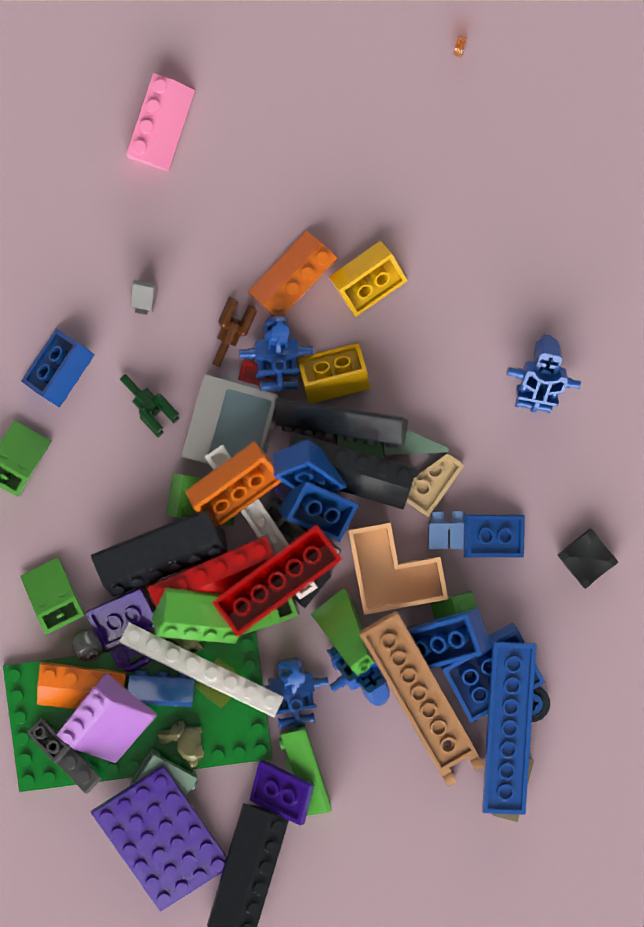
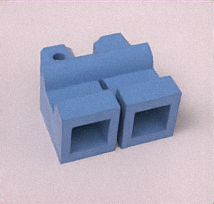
[428,511,464,549]

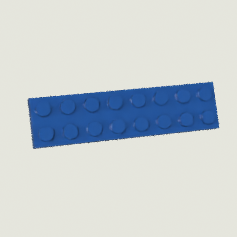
[482,641,536,815]

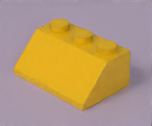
[329,241,407,317]
[297,343,371,404]

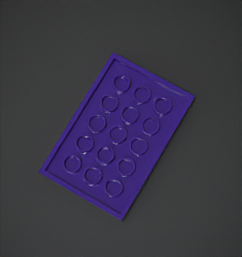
[91,765,227,912]

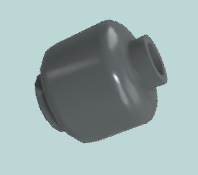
[71,629,102,662]

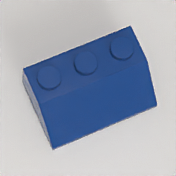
[21,329,95,408]
[278,481,359,542]
[128,670,195,707]

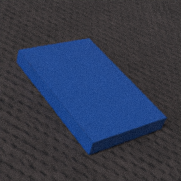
[464,514,525,558]

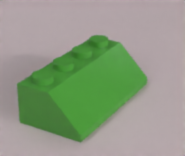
[152,588,239,644]
[278,724,332,816]

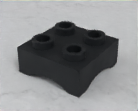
[557,529,619,589]

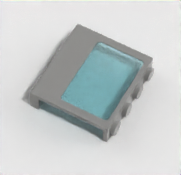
[181,374,279,464]

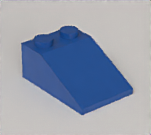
[273,440,346,493]

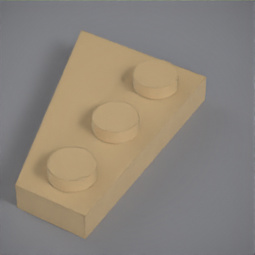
[406,453,465,517]

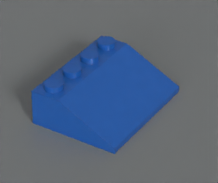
[440,622,545,723]

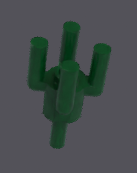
[120,374,180,438]

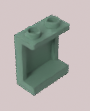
[130,748,198,798]

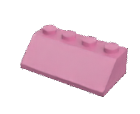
[126,73,195,171]

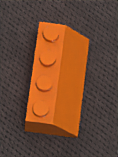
[248,231,337,317]
[185,441,282,526]
[37,662,128,709]

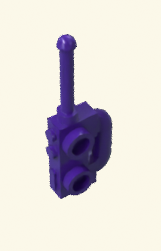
[110,633,156,672]

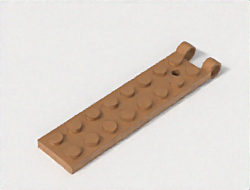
[359,611,484,786]

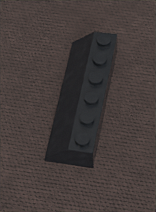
[275,398,408,448]
[289,432,416,509]
[91,509,228,597]
[207,803,289,927]

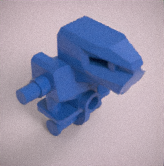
[239,316,314,392]
[507,334,581,413]
[326,646,390,707]
[263,657,329,729]

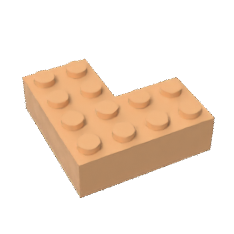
[348,522,448,615]

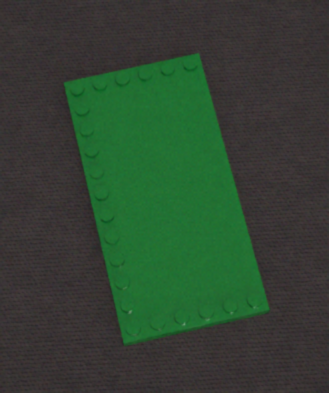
[3,632,272,792]

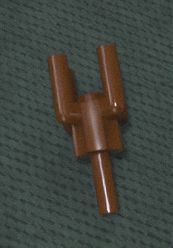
[212,296,258,367]

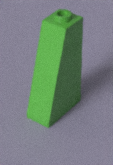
[311,588,374,675]

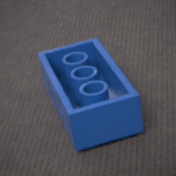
[406,607,492,669]

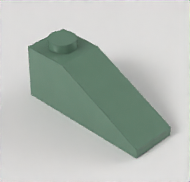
[383,430,449,455]

